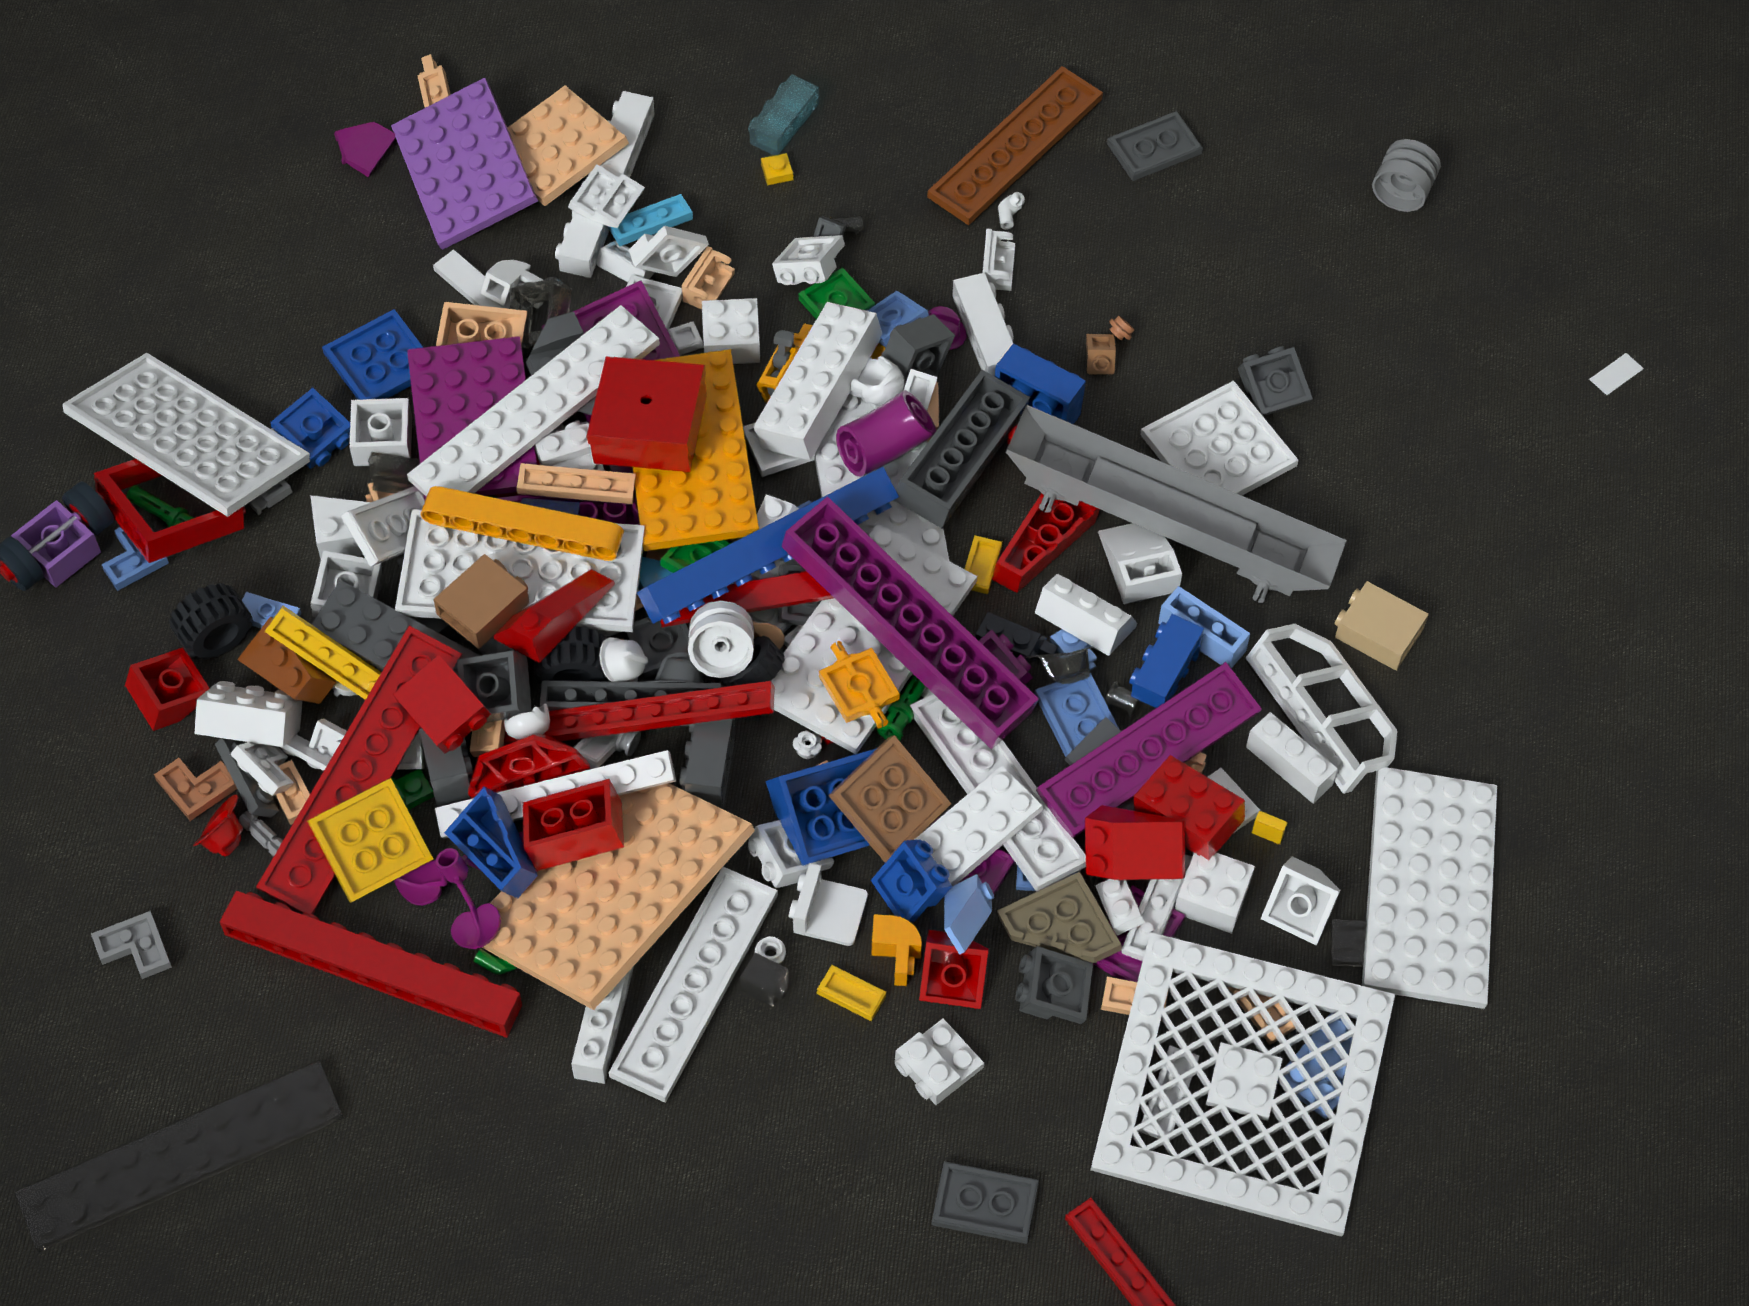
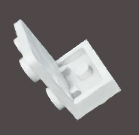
[789,863,868,946]

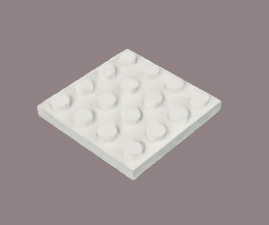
[1140,381,1298,496]

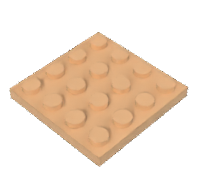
[508,85,629,206]

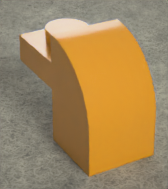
[872,914,922,986]

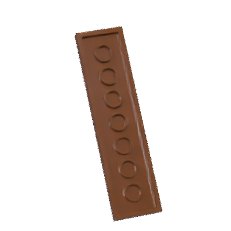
[927,66,1103,225]

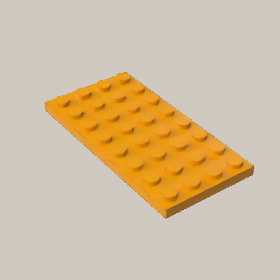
[633,349,759,551]

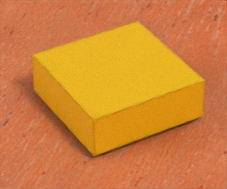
[1252,811,1287,845]

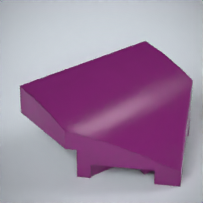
[334,122,396,177]

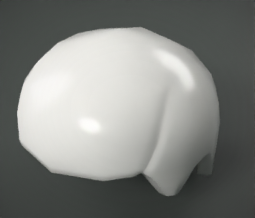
[504,703,550,740]

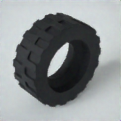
[719,636,785,687]

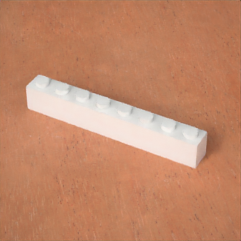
[555,91,655,278]

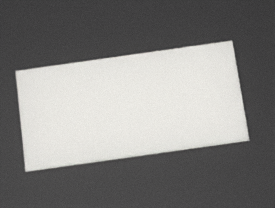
[1589,353,1644,395]

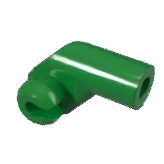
[473,949,517,975]

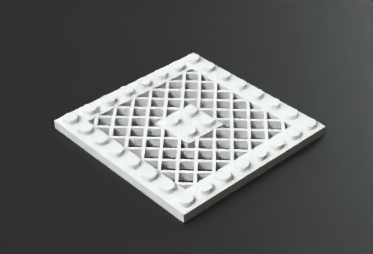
[1091,932,1395,1237]

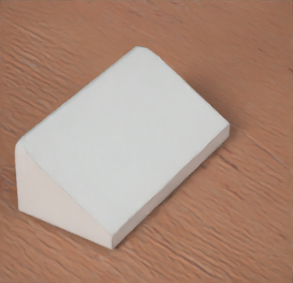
[597,241,655,282]

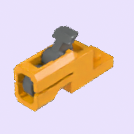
[757,324,813,403]

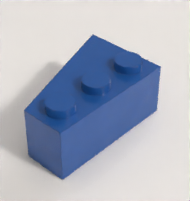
[1129,614,1204,708]
[444,786,538,899]

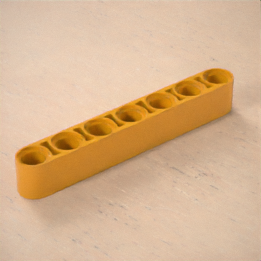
[421,486,624,561]

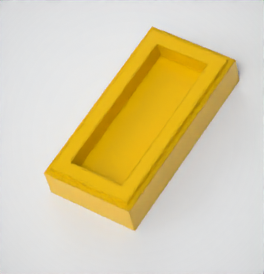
[964,535,1002,594]
[817,965,886,1022]

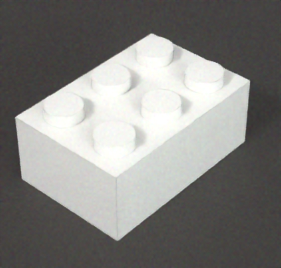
[195,681,302,747]

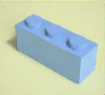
[1158,586,1250,668]

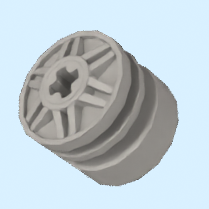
[1372,139,1441,212]

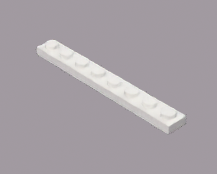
[435,750,676,839]

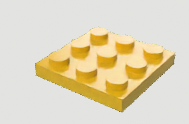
[307,778,433,903]

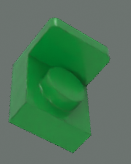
[392,769,435,810]

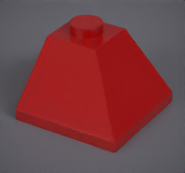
[919,930,989,1009]

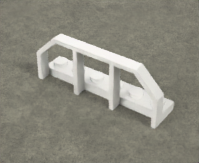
[1246,624,1397,794]

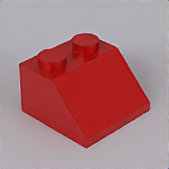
[125,648,210,731]

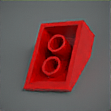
[1085,805,1185,880]

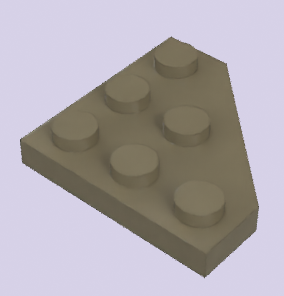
[997,871,1122,963]

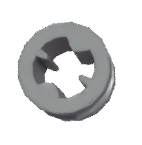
[615,731,641,756]

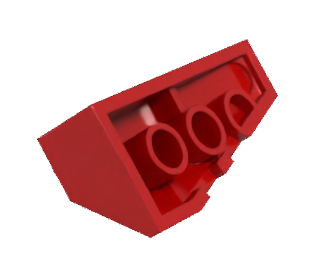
[493,569,615,663]

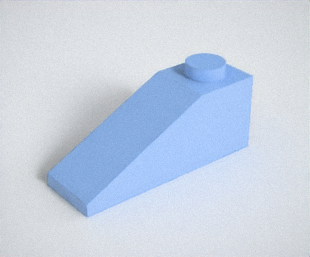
[944,874,994,955]

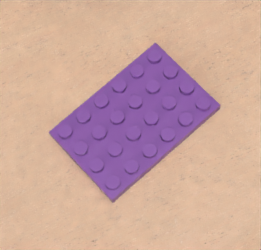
[391,78,538,250]

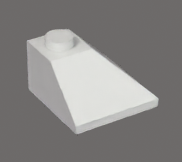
[1261,856,1340,945]

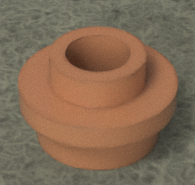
[1109,315,1135,340]

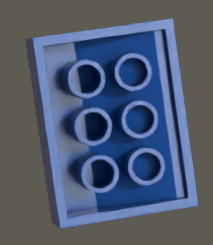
[766,748,877,866]

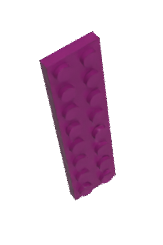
[1036,662,1262,838]

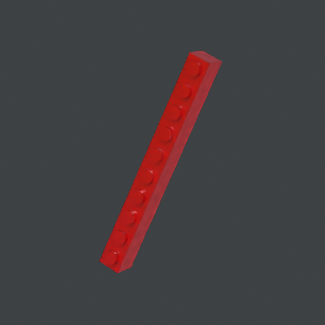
[220,891,522,1038]

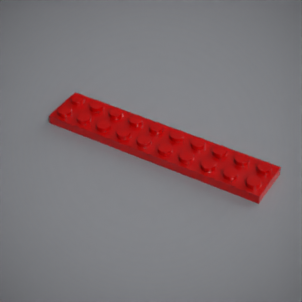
[256,625,462,914]

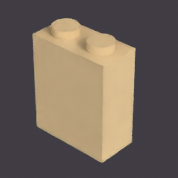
[1335,581,1429,671]

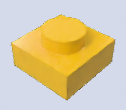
[761,153,793,185]

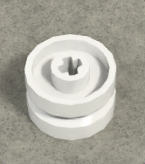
[688,600,754,678]

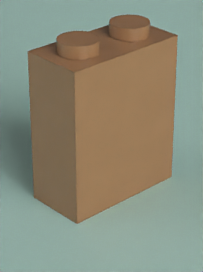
[433,554,529,649]

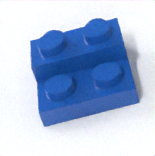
[271,388,350,469]
[871,839,953,924]

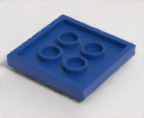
[322,309,424,400]

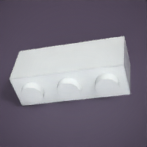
[1246,712,1338,804]

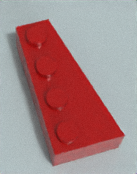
[992,493,1100,593]

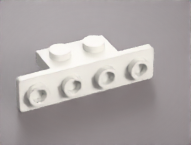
[281,718,347,771]

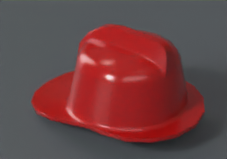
[193,795,243,857]

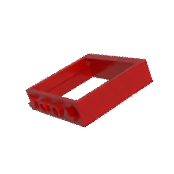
[94,459,246,563]

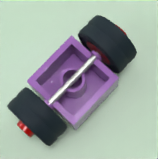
[0,481,114,591]

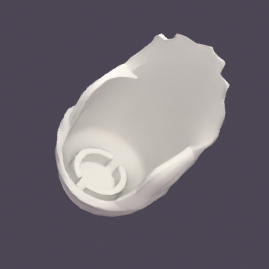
[850,356,905,406]

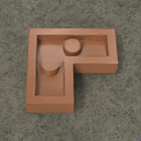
[154,758,237,821]

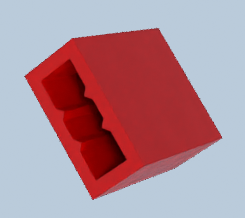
[393,655,491,754]

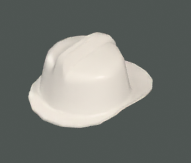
[599,637,648,682]

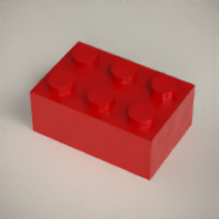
[1134,755,1245,861]
[523,779,624,871]

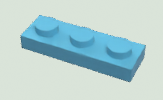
[608,194,693,247]

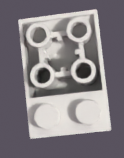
[1098,523,1182,604]

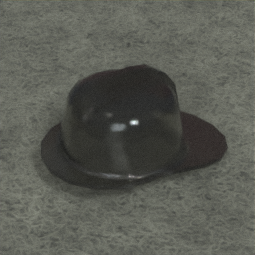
[1024,646,1094,684]

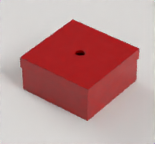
[587,356,707,472]

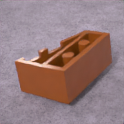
[237,617,336,704]

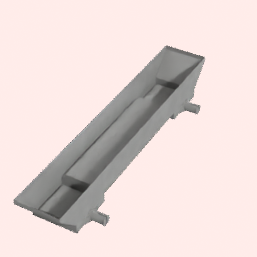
[1006,405,1347,603]

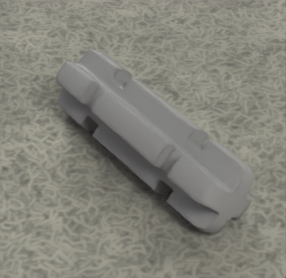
[239,810,283,856]

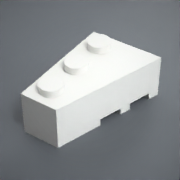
[310,495,371,558]

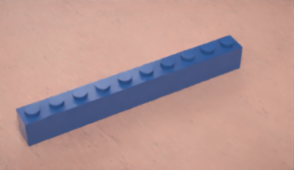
[637,467,899,624]

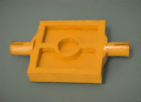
[819,641,900,728]

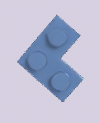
[101,527,169,591]

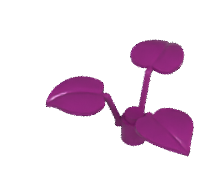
[394,831,524,949]

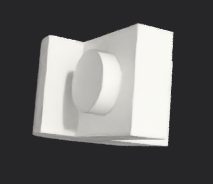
[480,260,549,309]

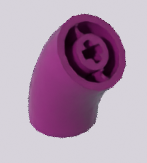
[836,390,936,477]

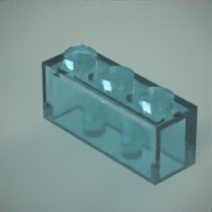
[748,74,819,156]

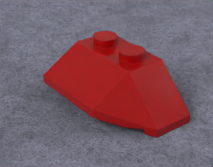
[468,735,590,799]

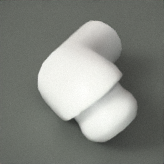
[998,192,1025,230]

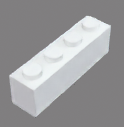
[952,273,1013,376]

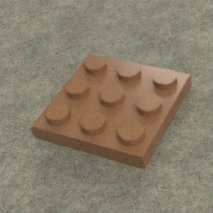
[828,735,952,863]

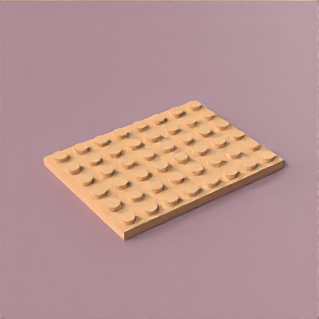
[482,783,755,1010]

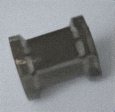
[1105,681,1140,717]

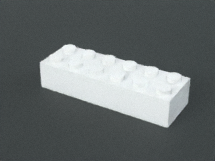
[753,302,882,461]

